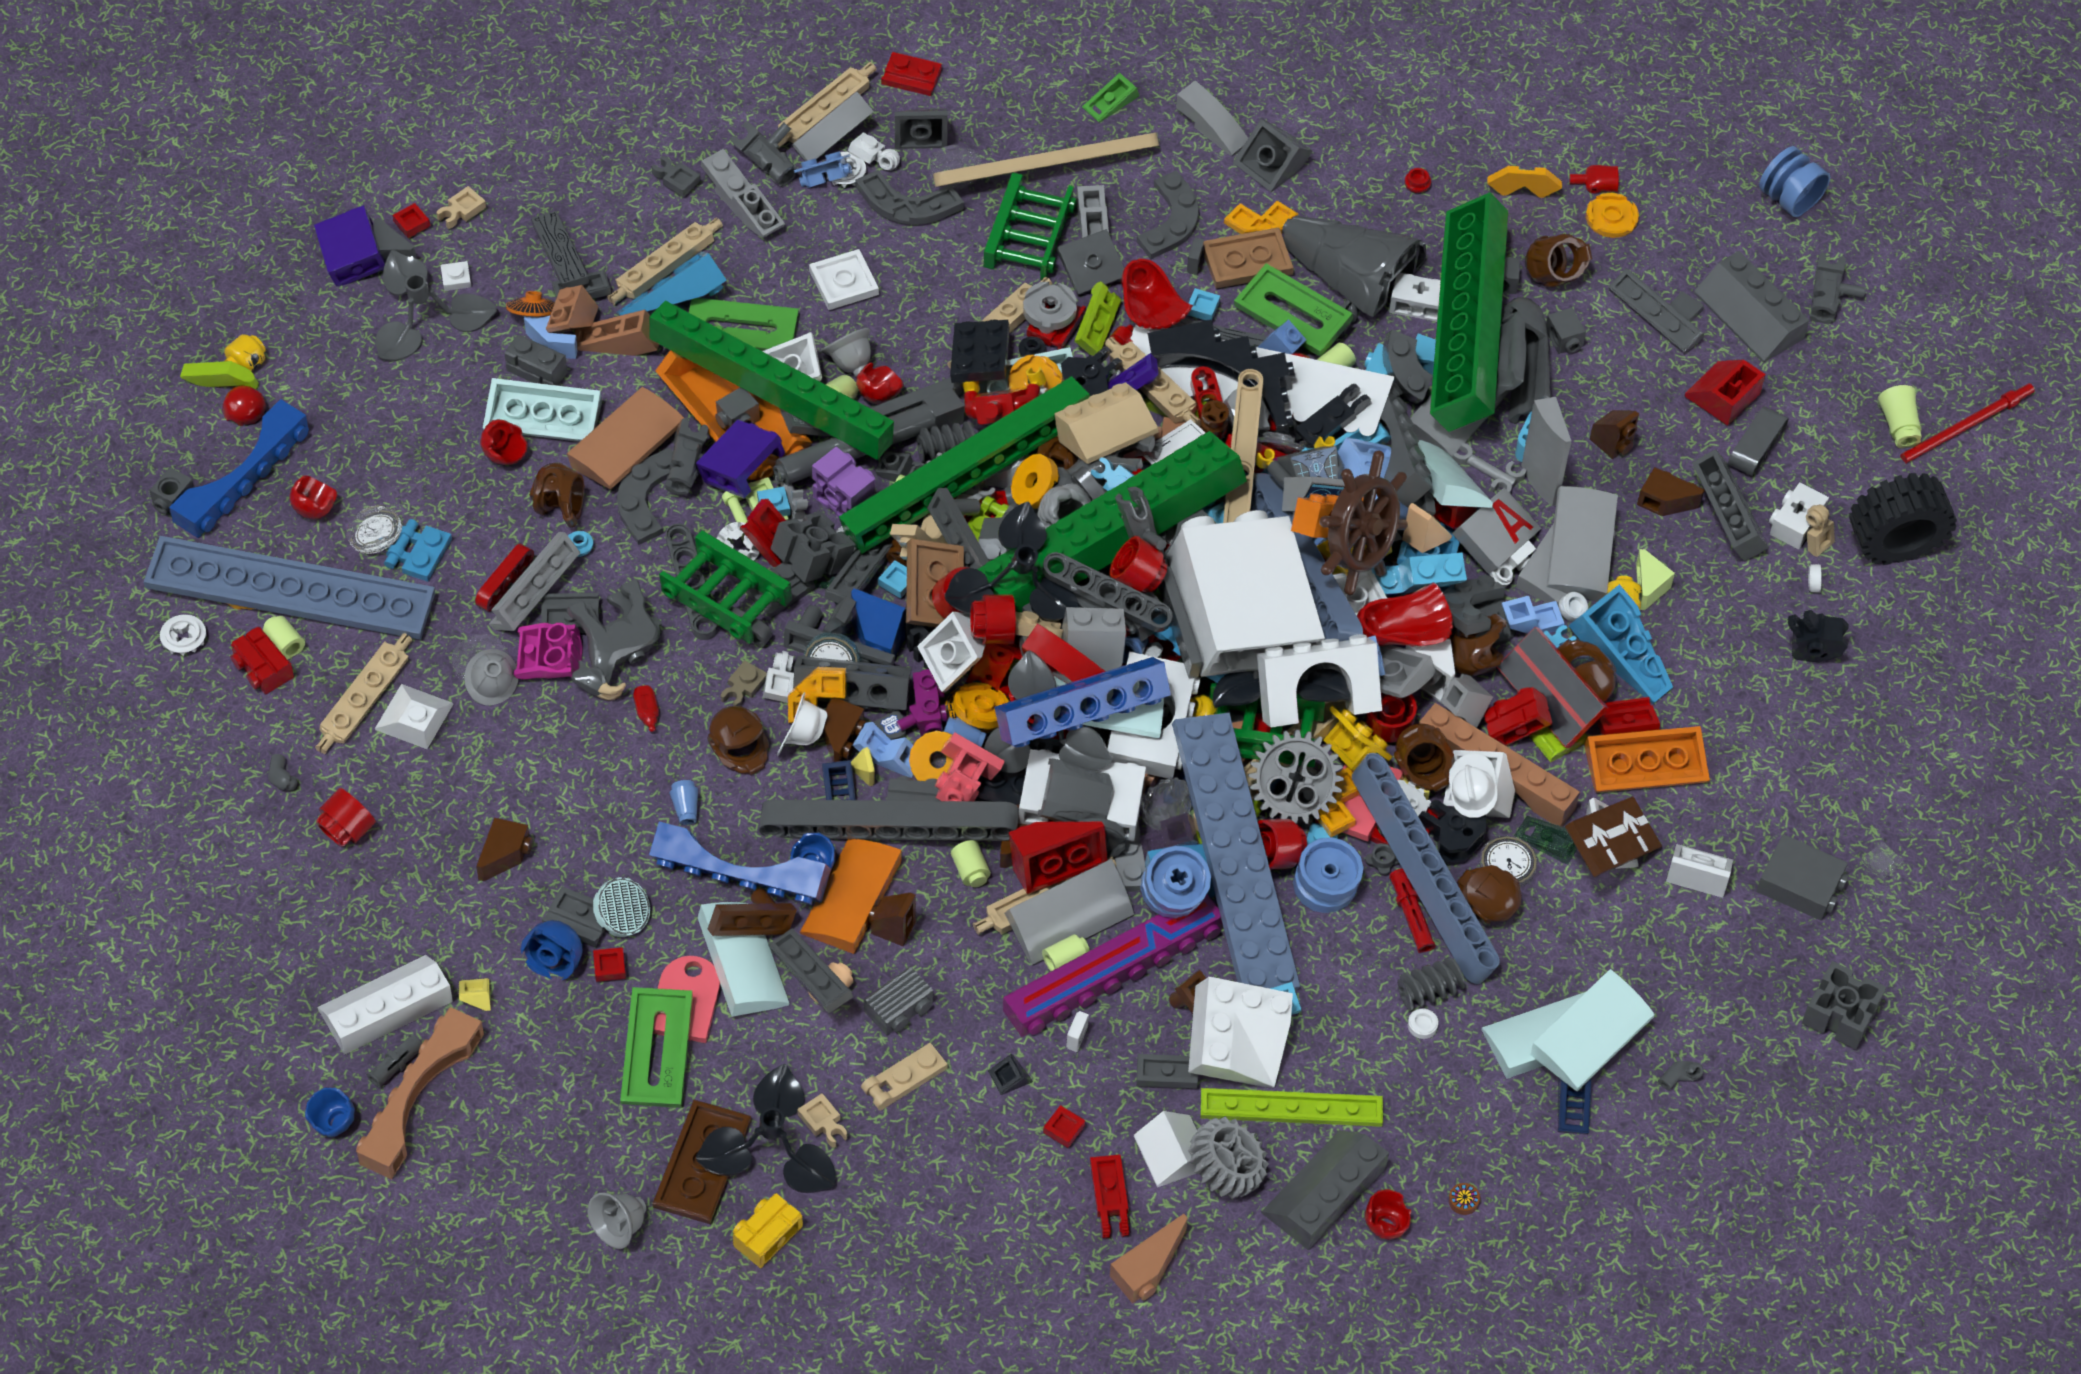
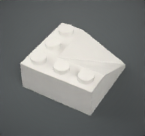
[1188,977,1293,1088]

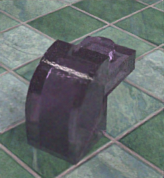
[1139,813,1199,860]

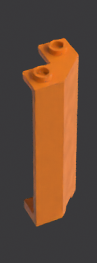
[655,350,812,481]

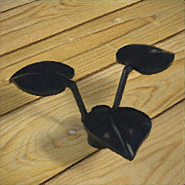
[944,501,1079,621]
[1213,669,1351,708]
[696,1064,836,1193]

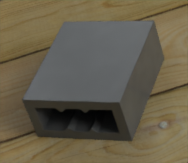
[1756,834,1849,920]

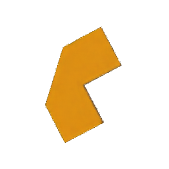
[1487,166,1562,198]
[1224,201,1298,234]
[788,667,846,723]
[1318,767,1360,837]

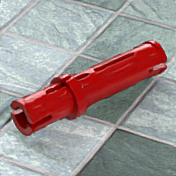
[1389,869,1436,953]

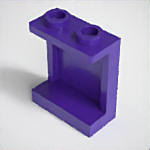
[314,205,385,287]
[696,420,785,498]

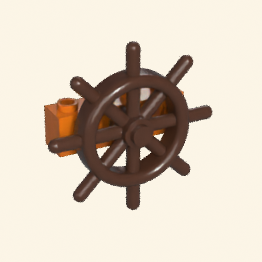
[1291,450,1408,596]

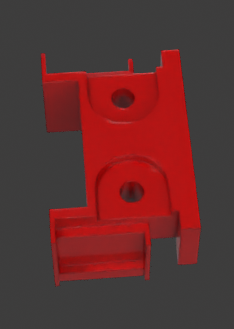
[966,634,1023,697]

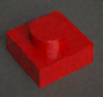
[392,203,430,238]
[593,947,626,982]
[1043,1105,1086,1148]

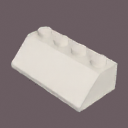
[318,955,453,1055]

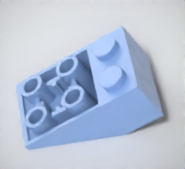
[1338,437,1408,520]

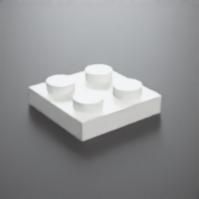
[809,249,879,310]

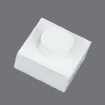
[441,261,471,291]

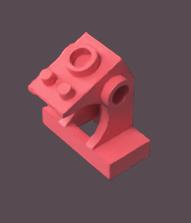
[935,732,1005,801]

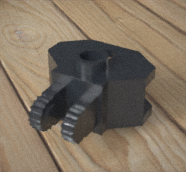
[1061,347,1123,396]
[1787,610,1849,663]
[1418,799,1486,865]

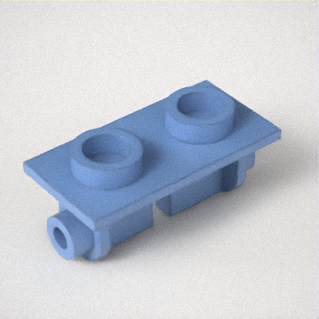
[794,151,852,188]

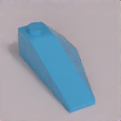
[616,251,727,316]

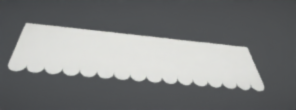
[1116,324,1394,436]

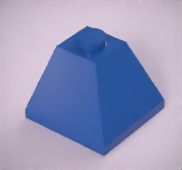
[851,588,906,657]

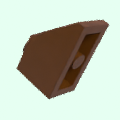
[476,817,533,881]
[868,892,916,946]

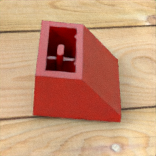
[1685,359,1766,426]

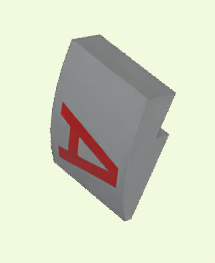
[1452,487,1541,575]

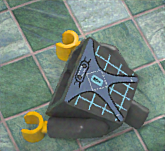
[1255,436,1344,489]

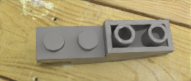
[701,149,785,238]

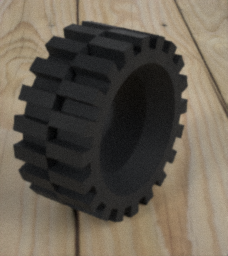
[1849,473,1957,565]

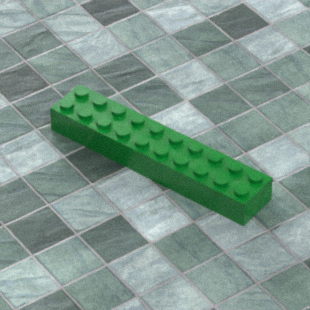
[1430,192,1508,432]
[977,431,1247,613]

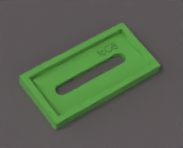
[1234,263,1353,357]
[689,298,799,351]
[620,987,693,1108]

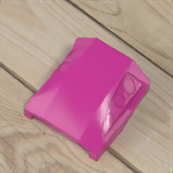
[513,623,583,679]

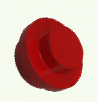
[1405,168,1431,193]

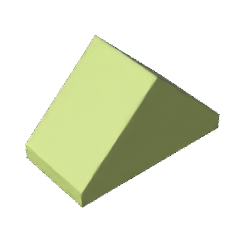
[1636,549,1675,610]

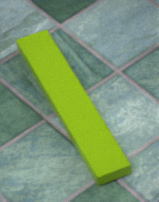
[1200,1088,1383,1127]

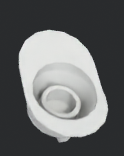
[777,692,827,756]
[1449,754,1498,818]

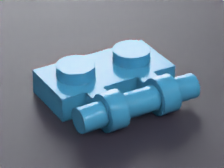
[384,519,452,582]

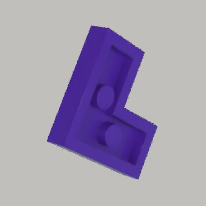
[1107,353,1158,391]

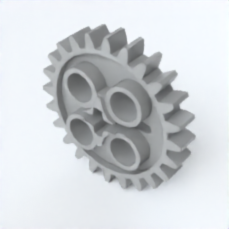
[1248,729,1344,824]

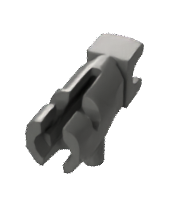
[730,121,797,187]
[1810,253,1866,324]
[665,418,708,495]
[1115,487,1166,560]

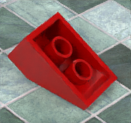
[1009,821,1107,894]

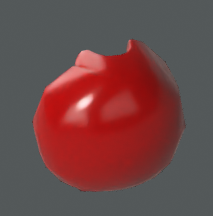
[222,385,266,426]
[1364,1189,1411,1240]

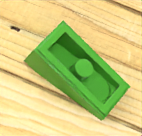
[1082,73,1140,123]

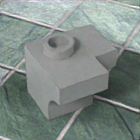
[1440,674,1493,728]

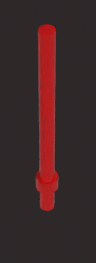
[1900,383,2035,463]

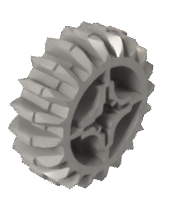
[1188,1117,1269,1199]

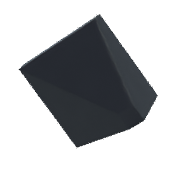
[988,1054,1033,1095]

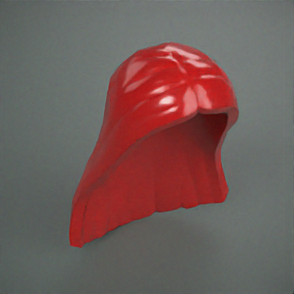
[1121,258,1193,329]
[1357,582,1453,647]

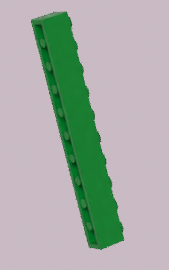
[649,300,894,460]
[839,376,1090,554]

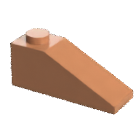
[575,310,659,356]
[1110,1214,1188,1304]

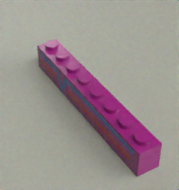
[1003,894,1223,1037]

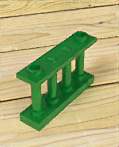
[983,172,1077,280]
[659,530,792,644]
[1210,683,1325,767]

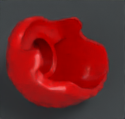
[856,363,904,405]
[480,419,528,465]
[289,475,337,519]

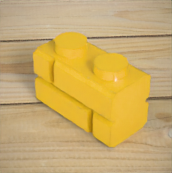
[733,1193,803,1268]

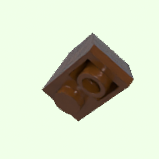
[1590,410,1639,460]
[1637,467,1705,516]
[822,698,867,762]

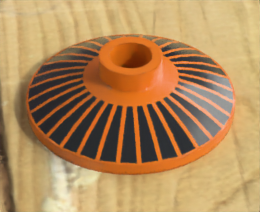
[506,291,555,316]

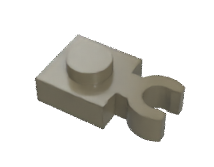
[721,660,767,706]

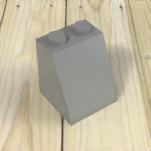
[1061,607,1126,671]

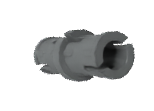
[367,1034,422,1088]

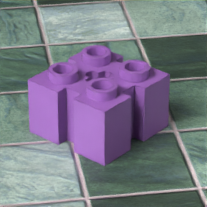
[812,447,875,518]

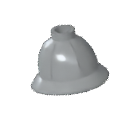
[821,328,871,378]
[464,649,518,705]
[587,1193,646,1249]

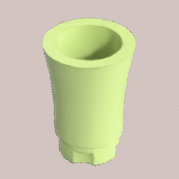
[1878,385,1922,448]

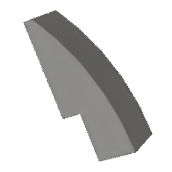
[1176,81,1248,156]
[792,92,874,161]
[1076,185,1109,238]

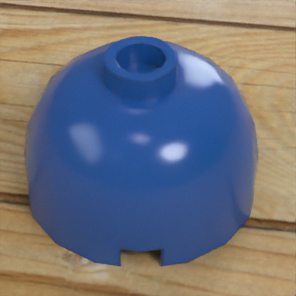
[520,920,582,980]

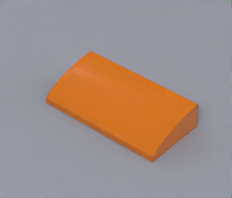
[1584,726,1710,793]
[800,839,902,954]

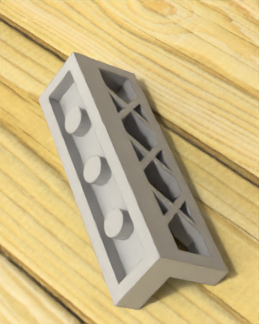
[489,532,580,631]

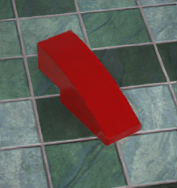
[1021,623,1106,684]

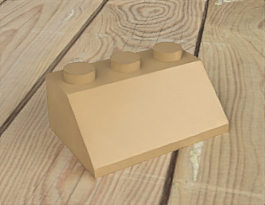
[1054,382,1159,464]

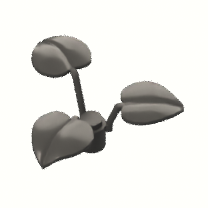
[375,250,497,361]
[984,650,1113,773]

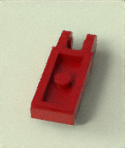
[1090,1154,1129,1238]

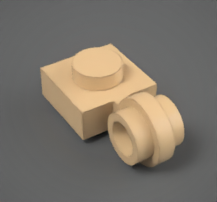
[1806,504,1835,557]

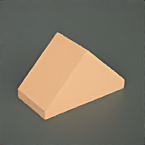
[1402,503,1452,553]

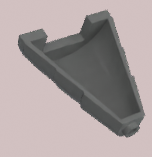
[1282,216,1427,317]

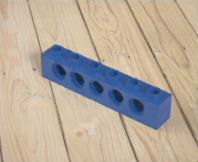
[995,657,1171,747]

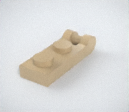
[861,1043,948,1111]

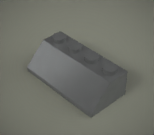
[1694,251,1809,363]
[1261,1130,1389,1250]

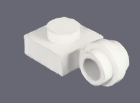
[848,132,900,170]
[1490,540,1536,587]
[763,651,794,703]

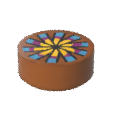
[1448,1183,1480,1215]

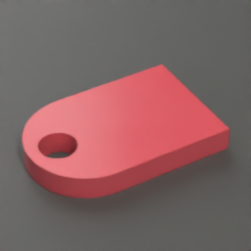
[653,956,720,1043]

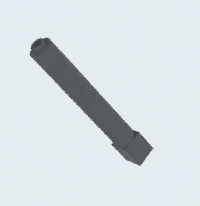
[773,387,965,485]

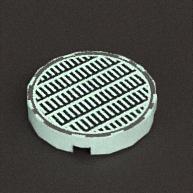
[593,877,650,937]

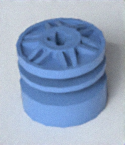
[1759,146,1831,217]

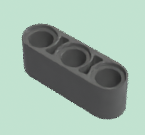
[1728,406,1789,477]

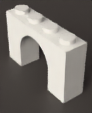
[1257,635,1382,727]
[1108,652,1200,780]
[1018,749,1146,841]

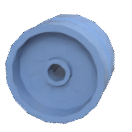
[1293,837,1363,913]
[1140,846,1211,918]

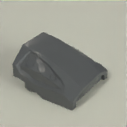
[1038,758,1113,822]

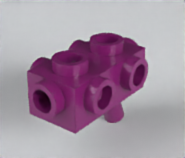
[896,669,948,736]

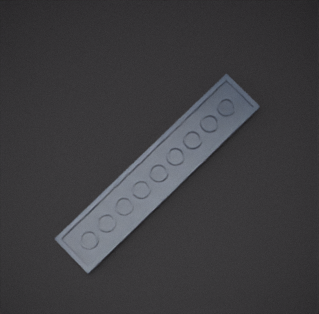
[144,536,435,640]
[1172,713,1300,990]

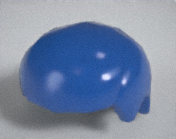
[790,833,835,869]
[305,1087,355,1137]

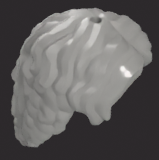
[1038,483,1092,528]

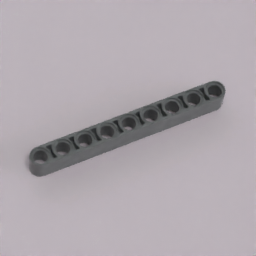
[759,800,1019,841]

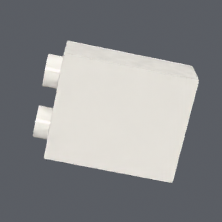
[1167,510,1325,677]

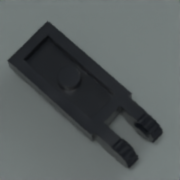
[1295,383,1371,448]

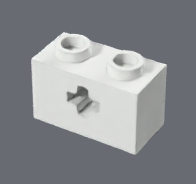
[1389,273,1440,322]
[1769,482,1829,549]

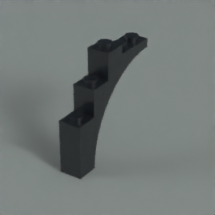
[1147,320,1296,440]

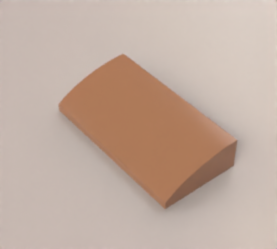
[567,387,684,490]

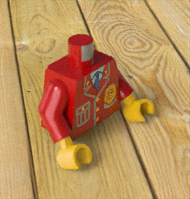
[962,367,1046,424]

